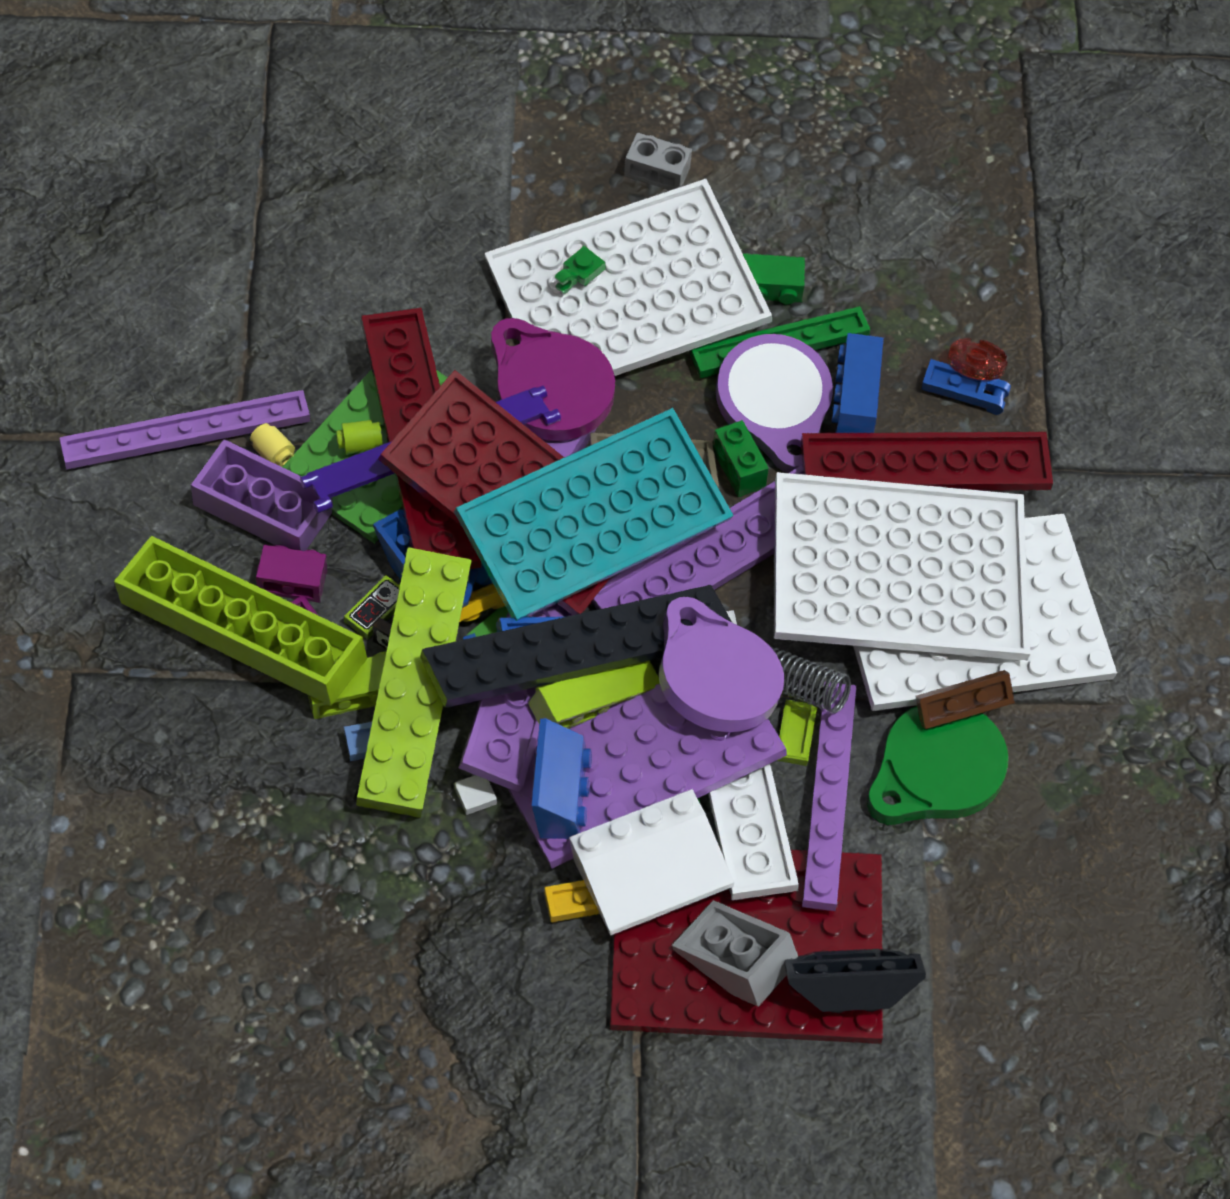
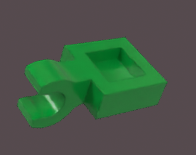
[555,246,606,294]

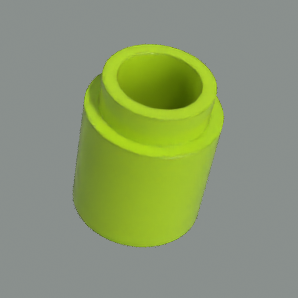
[336,420,383,454]

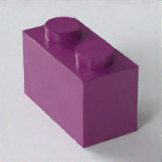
[256,545,327,603]

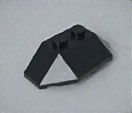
[785,949,926,1013]

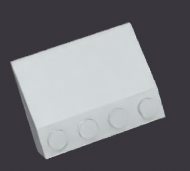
[569,789,735,935]

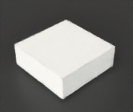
[454,775,497,815]

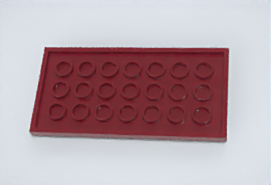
[378,370,611,615]

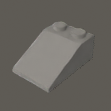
[672,900,798,1007]

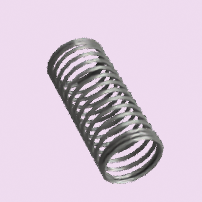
[768,644,851,714]

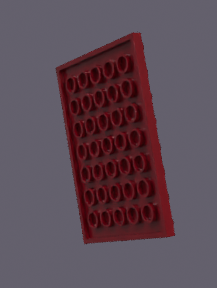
[610,846,883,1044]

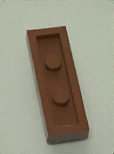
[915,670,1015,729]

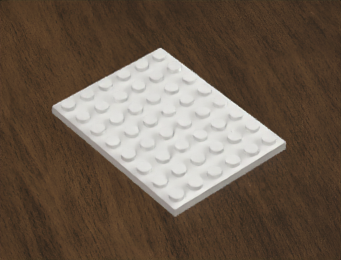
[485,179,772,376]
[774,472,1030,661]
[853,514,1117,711]

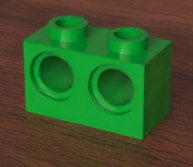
[713,420,769,498]

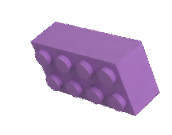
[191,439,333,551]

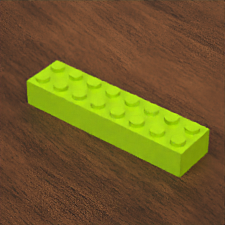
[114,536,367,706]
[356,547,471,818]

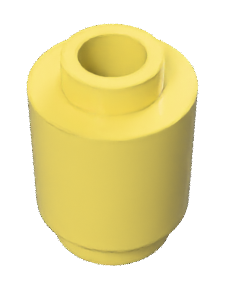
[250,423,295,467]

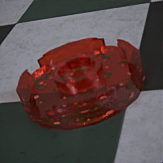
[947,338,1008,380]

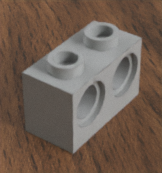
[624,132,692,191]

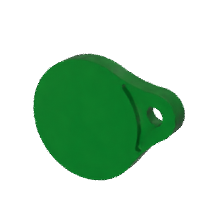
[867,706,1008,825]

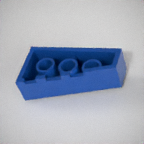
[832,333,884,433]

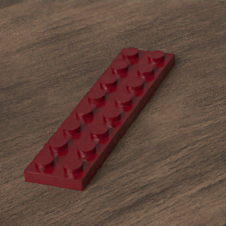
[801,432,1053,491]

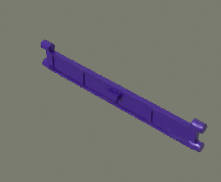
[300,385,561,513]

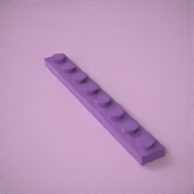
[60,390,310,469]
[802,682,856,911]

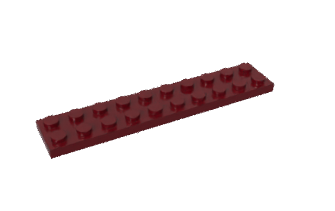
[361,308,482,569]

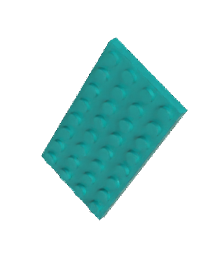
[454,408,734,621]

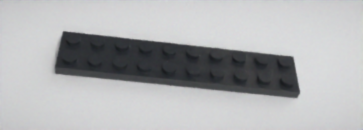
[420,585,732,708]

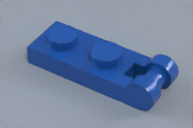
[921,359,1011,415]

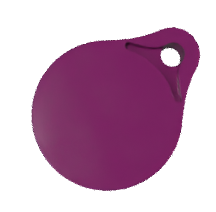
[491,318,615,441]

